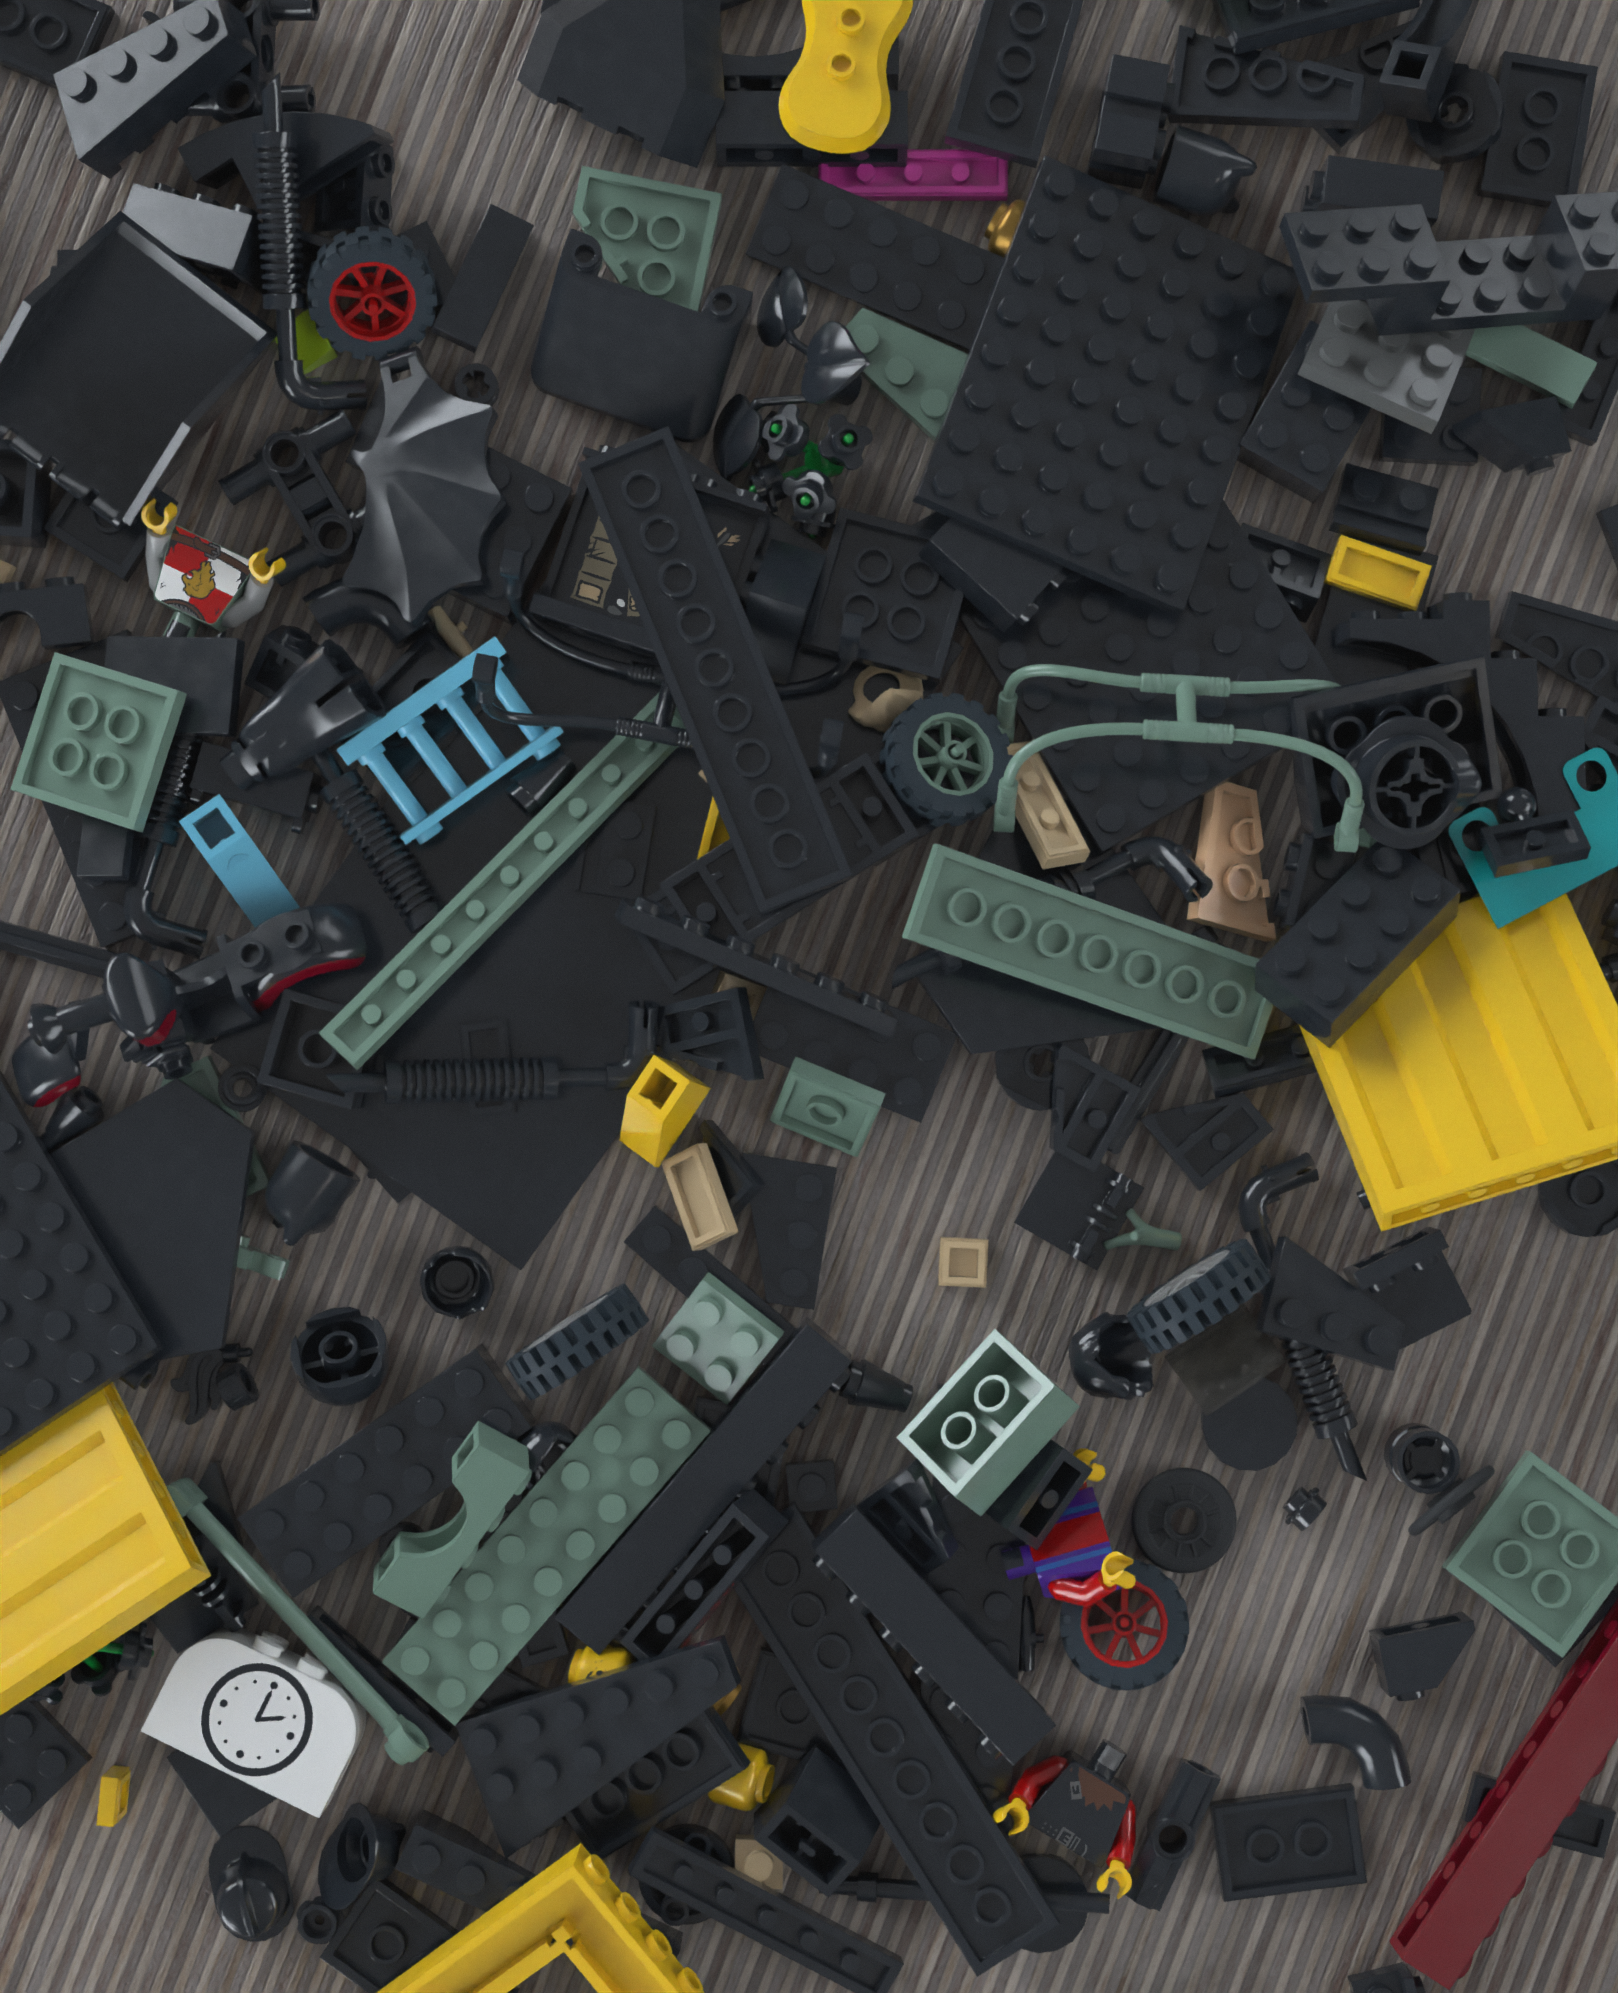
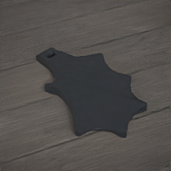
[342,346,507,627]

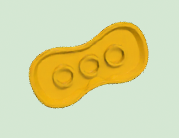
[779,0,913,154]

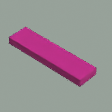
[818,149,1008,201]

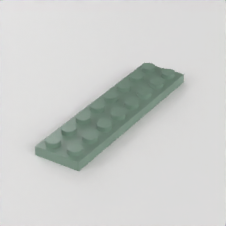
[902,844,1273,1060]
[382,1366,711,1726]

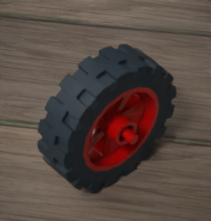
[307,226,437,361]
[1060,1558,1189,1691]

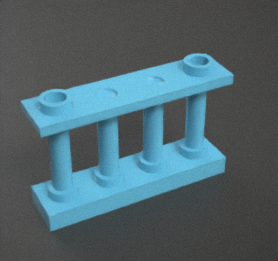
[336,636,564,845]

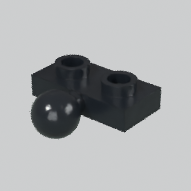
[1478,787,1591,878]

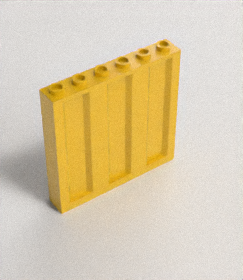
[1299,893,1618,1232]
[0,1382,211,1716]

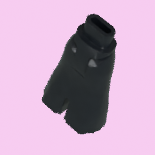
[220,639,386,790]

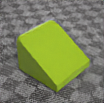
[275,309,338,374]

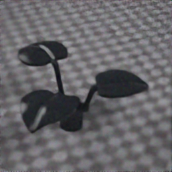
[713,266,870,482]

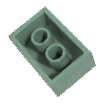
[897,1329,1080,1516]

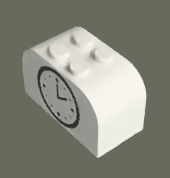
[141,1629,366,1818]

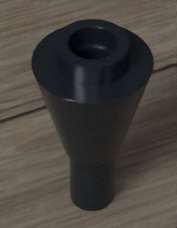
[40,1086,104,1154]

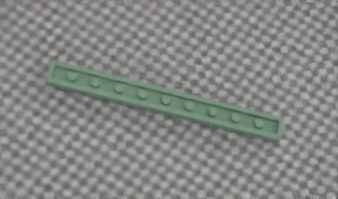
[319,693,686,1070]

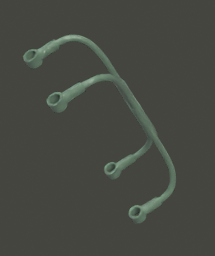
[993,664,1365,853]

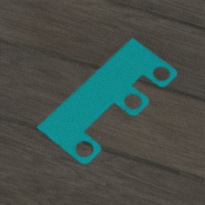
[1448,748,1618,929]

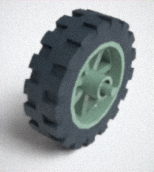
[879,693,1013,827]

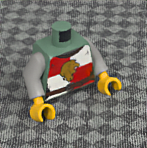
[141,498,286,637]

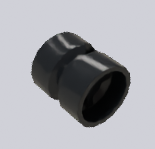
[1384,1423,1460,1494]

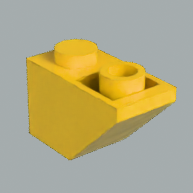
[619,1055,711,1168]

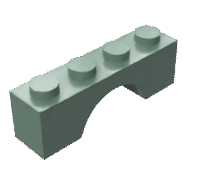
[373,1421,532,1619]

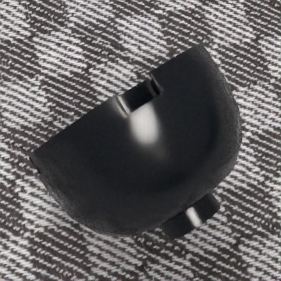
[290,1307,389,1407]

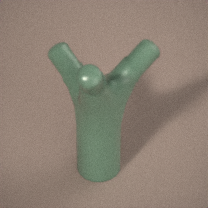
[1103,1208,1182,1251]

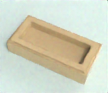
[661,1143,739,1251]

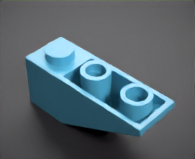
[179,794,300,927]

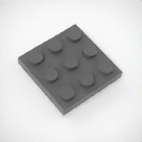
[1298,299,1475,434]

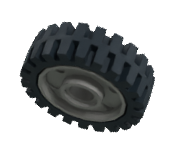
[1127,1238,1271,1354]
[505,1283,649,1400]

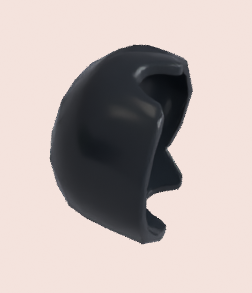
[420,1245,494,1320]
[517,1421,577,1490]

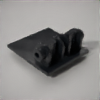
[1014,1151,1144,1270]
[150,1532,259,1654]

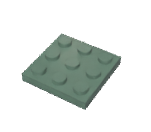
[10,652,187,833]
[1441,1450,1618,1658]

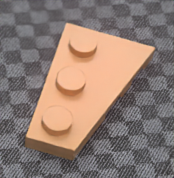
[1187,782,1276,942]

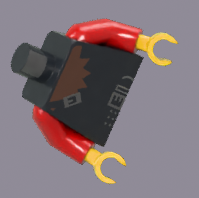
[993,1739,1136,1899]

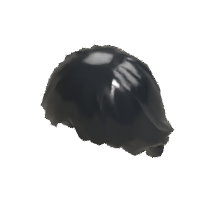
[1068,1312,1154,1401]

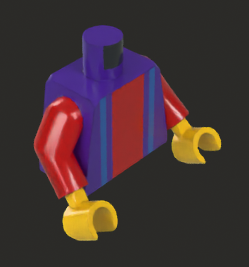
[1001,1448,1136,1607]

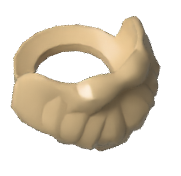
[848,665,924,733]

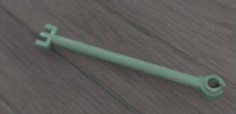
[166,1477,429,1766]

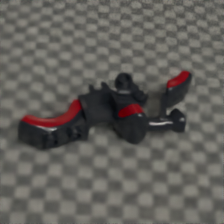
[12,903,367,1107]

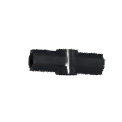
[1125,1758,1221,1911]

